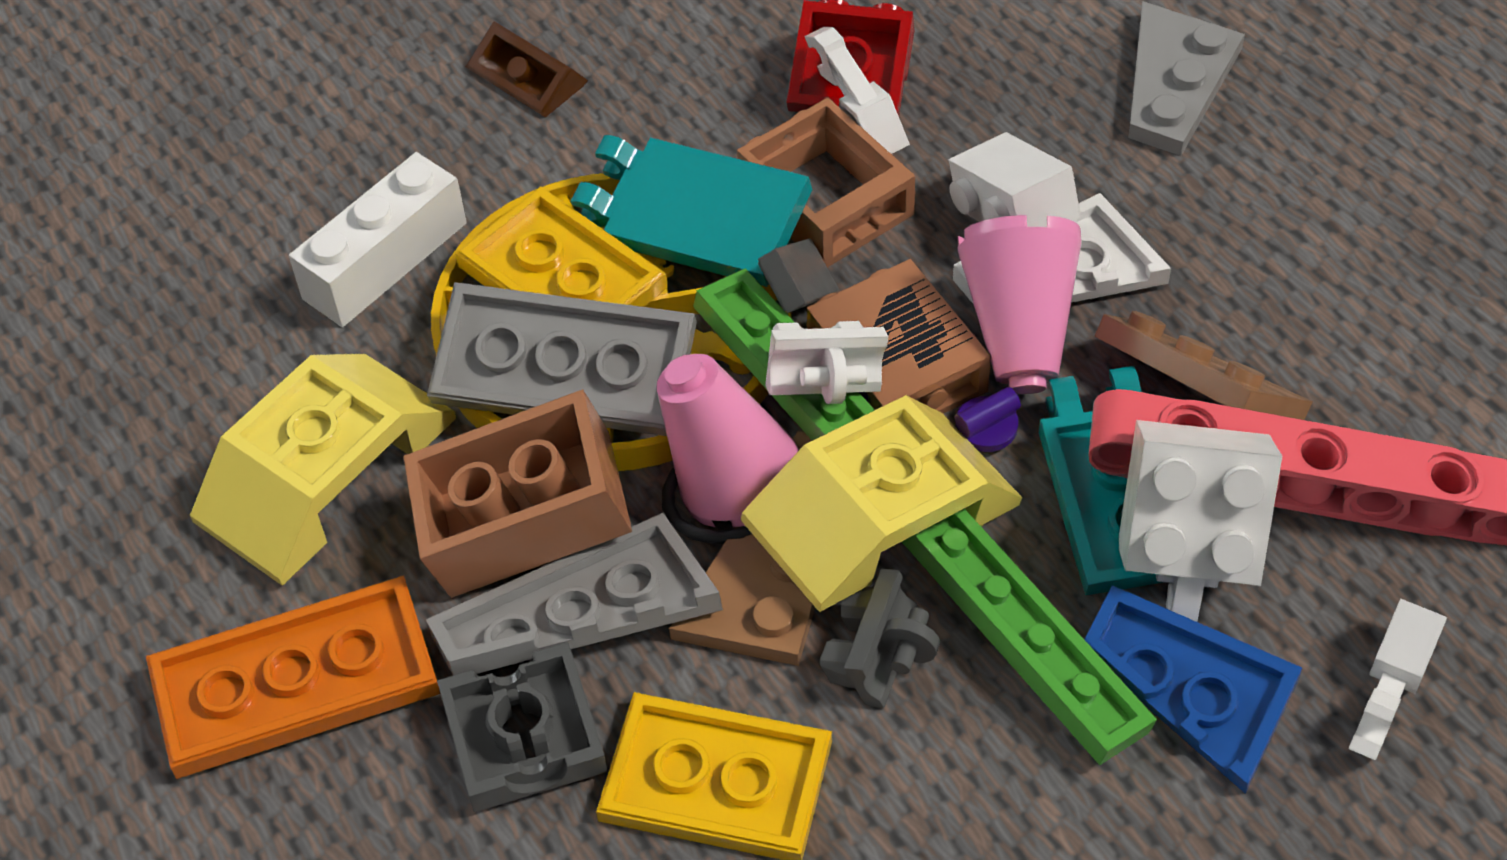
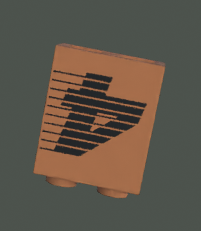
[806,258,991,414]

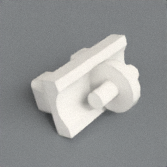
[765,321,888,404]

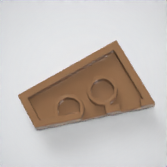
[1095,311,1313,420]

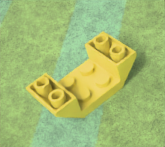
[190,354,456,586]
[741,395,1022,612]

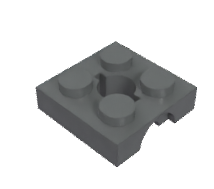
[437,642,608,812]

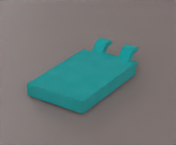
[570,135,813,287]
[1038,366,1163,595]

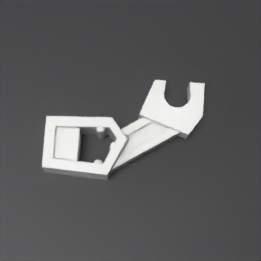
[804,27,910,154]
[1349,598,1447,760]

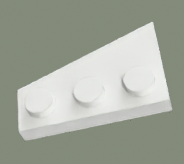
[953,193,1171,303]

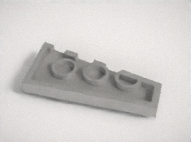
[426,513,723,676]

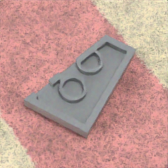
[1128,1,1245,156]

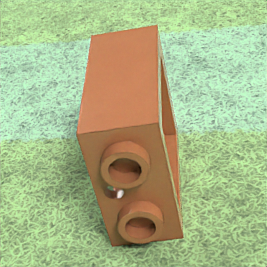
[737,98,915,268]

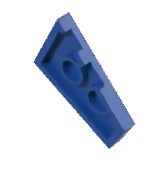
[1084,585,1302,794]

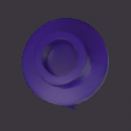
[955,387,1021,452]

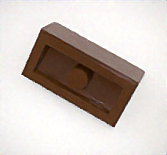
[465,21,588,117]

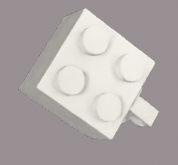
[1119,420,1282,622]

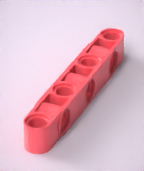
[1089,389,1507,546]

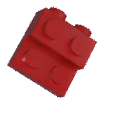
[786,0,915,116]

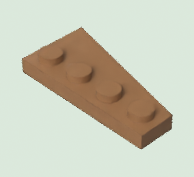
[669,431,815,666]

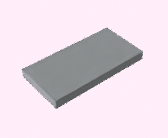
[427,282,697,436]

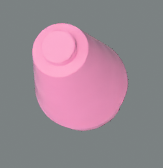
[957,215,1081,394]
[657,354,799,527]

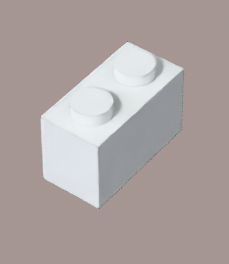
[948,132,1081,227]

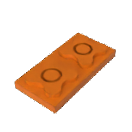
[146,575,441,779]

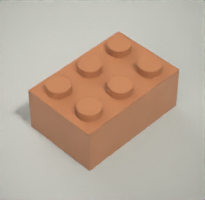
[404,389,632,598]

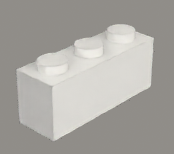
[288,152,467,328]

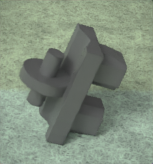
[820,569,940,708]

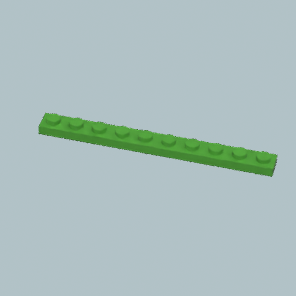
[693,268,1157,765]

